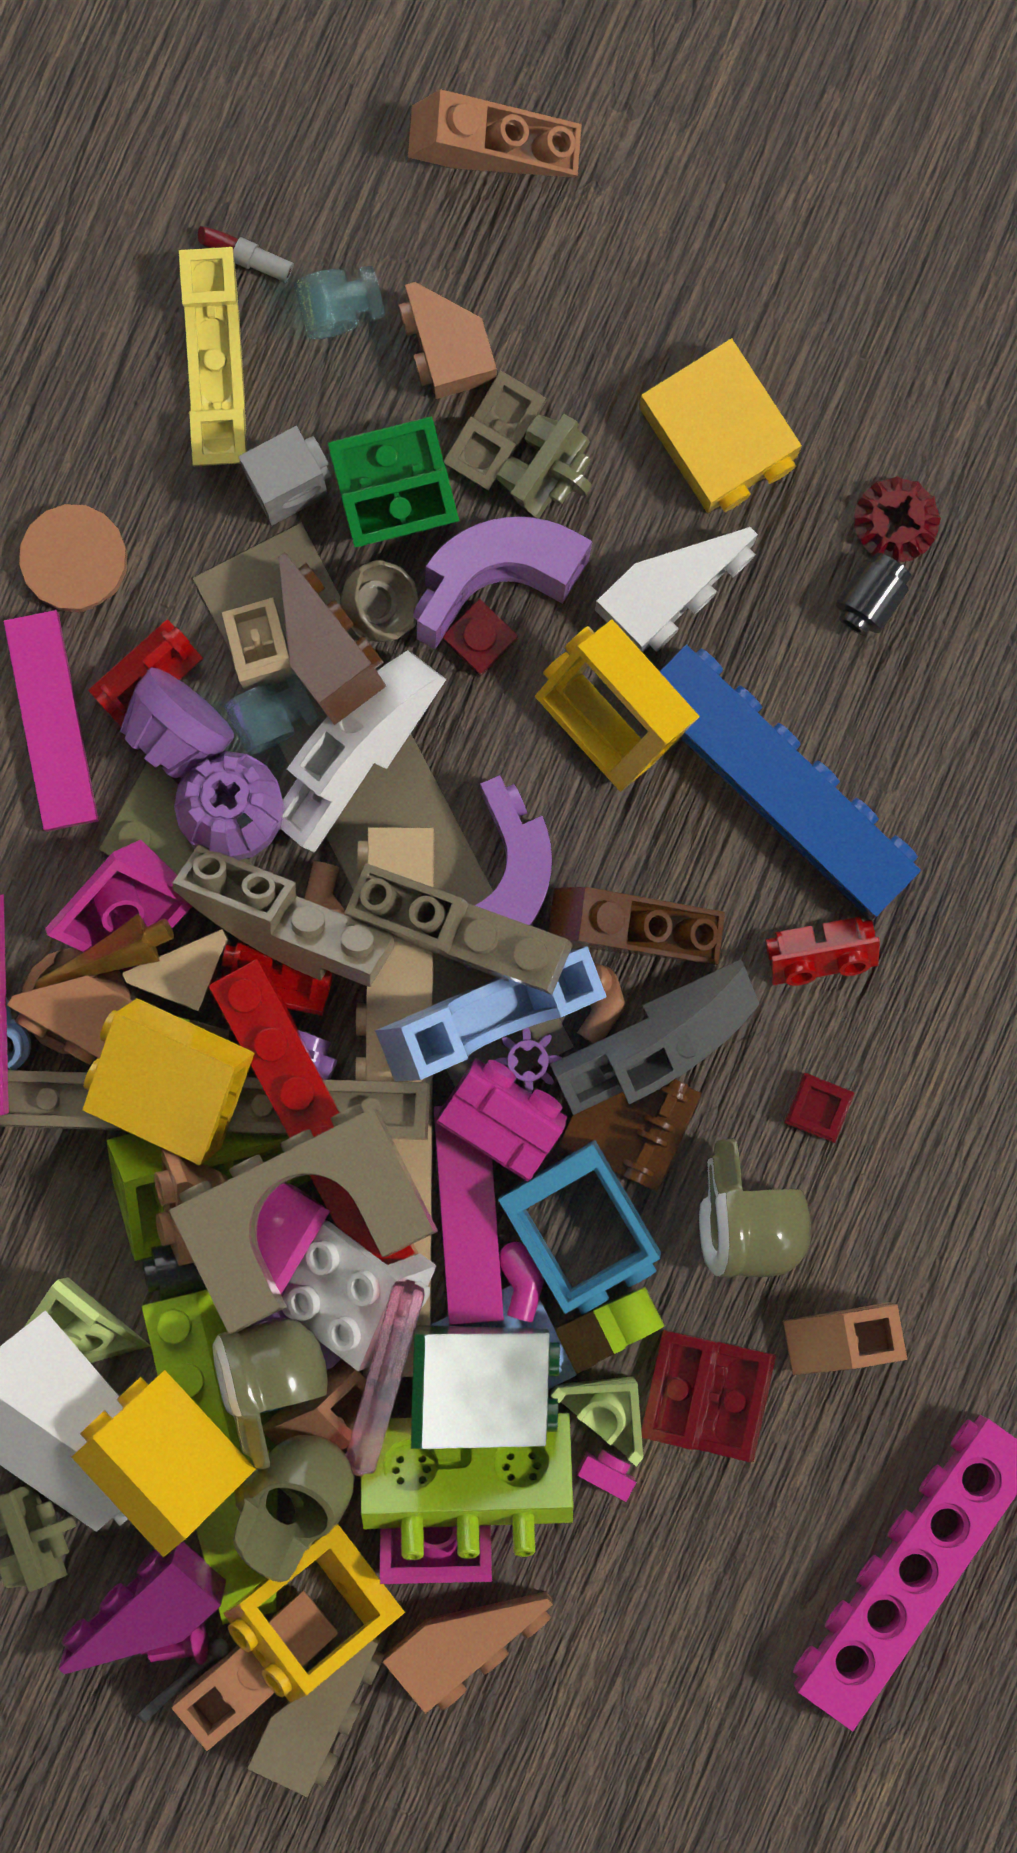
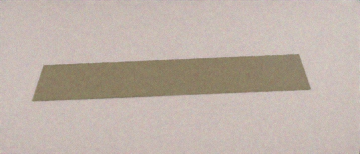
[193,522,574,1087]

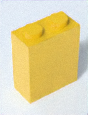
[639,338,802,513]
[82,998,254,1165]
[71,1370,256,1557]

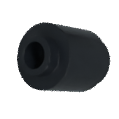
[835,552,912,636]
[142,1245,207,1301]

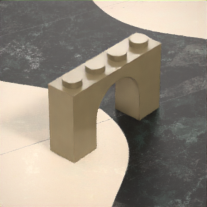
[169,1104,438,1334]

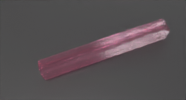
[346,1279,425,1477]

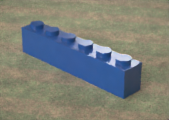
[660,644,921,920]

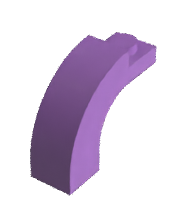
[413,517,592,649]
[464,775,552,971]

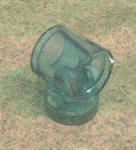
[294,265,385,339]
[224,673,320,755]

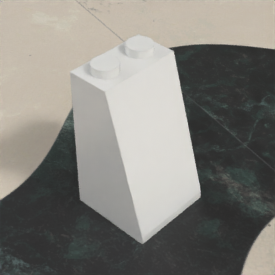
[0,1310,128,1532]

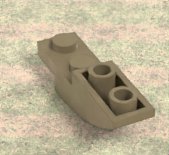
[172,844,394,987]
[345,863,573,995]

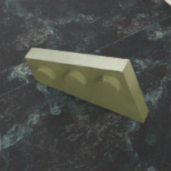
[99,762,254,875]

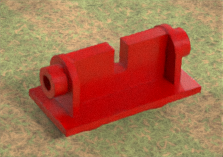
[88,619,204,727]
[765,916,880,986]
[220,941,333,1016]

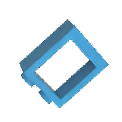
[498,1140,661,1314]

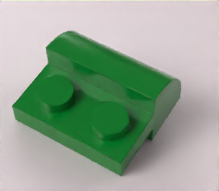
[328,416,459,548]

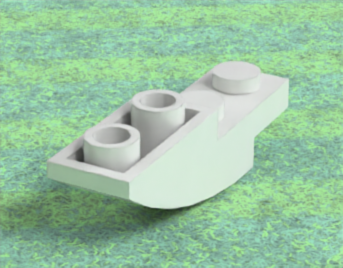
[280,651,446,852]

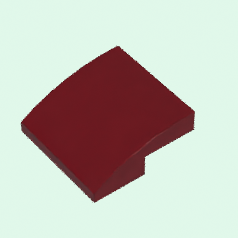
[641,1330,776,1462]

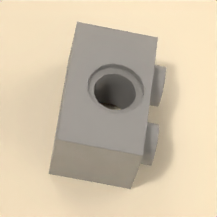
[238,425,331,525]

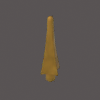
[35,913,174,989]

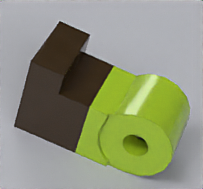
[554,1286,665,1374]

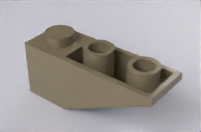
[247,1635,385,1798]

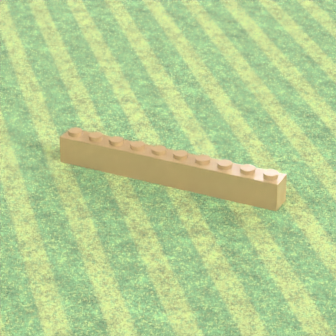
[356,828,435,1377]

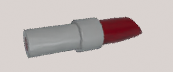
[198,226,294,283]

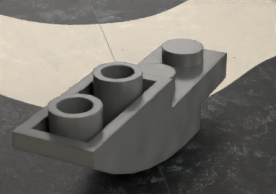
[550,959,759,1115]

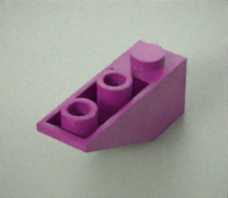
[58,1542,226,1675]

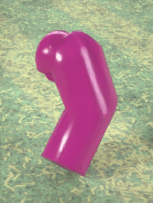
[499,1242,544,1322]

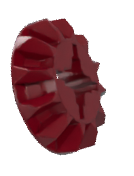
[854,476,941,563]

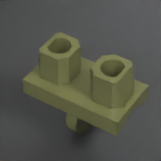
[496,414,592,519]
[0,1484,77,1592]

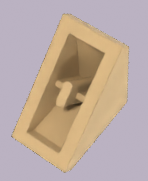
[222,597,297,692]
[122,929,231,1013]

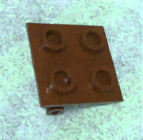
[559,1079,702,1192]

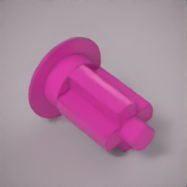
[140,1622,209,1665]

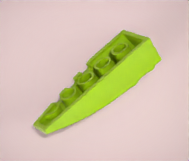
[142,1290,278,1625]

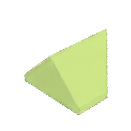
[24,1277,151,1363]
[550,1376,643,1467]

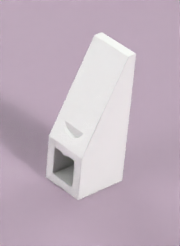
[595,527,758,653]

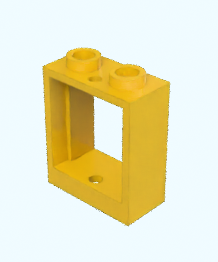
[534,619,700,792]
[223,1524,405,1703]

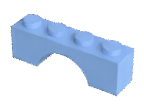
[375,946,607,1082]

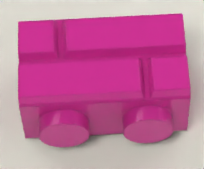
[436,1058,567,1181]

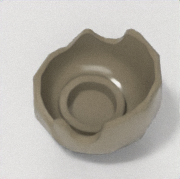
[340,560,419,642]

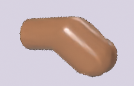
[304,861,352,918]
[577,964,625,1044]

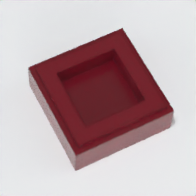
[783,1073,855,1143]

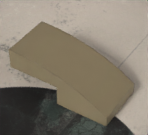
[444,370,548,490]

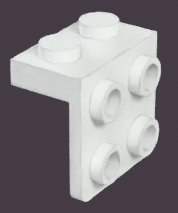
[282,1220,436,1371]

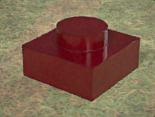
[442,599,518,677]

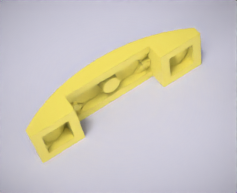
[179,247,247,466]

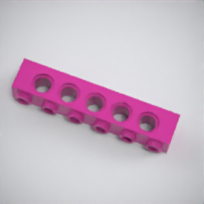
[793,1415,1017,1732]

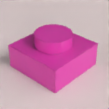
[576,1449,637,1502]

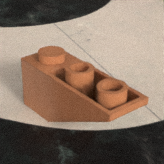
[408,89,582,178]
[171,1590,339,1751]
[383,1592,553,1714]

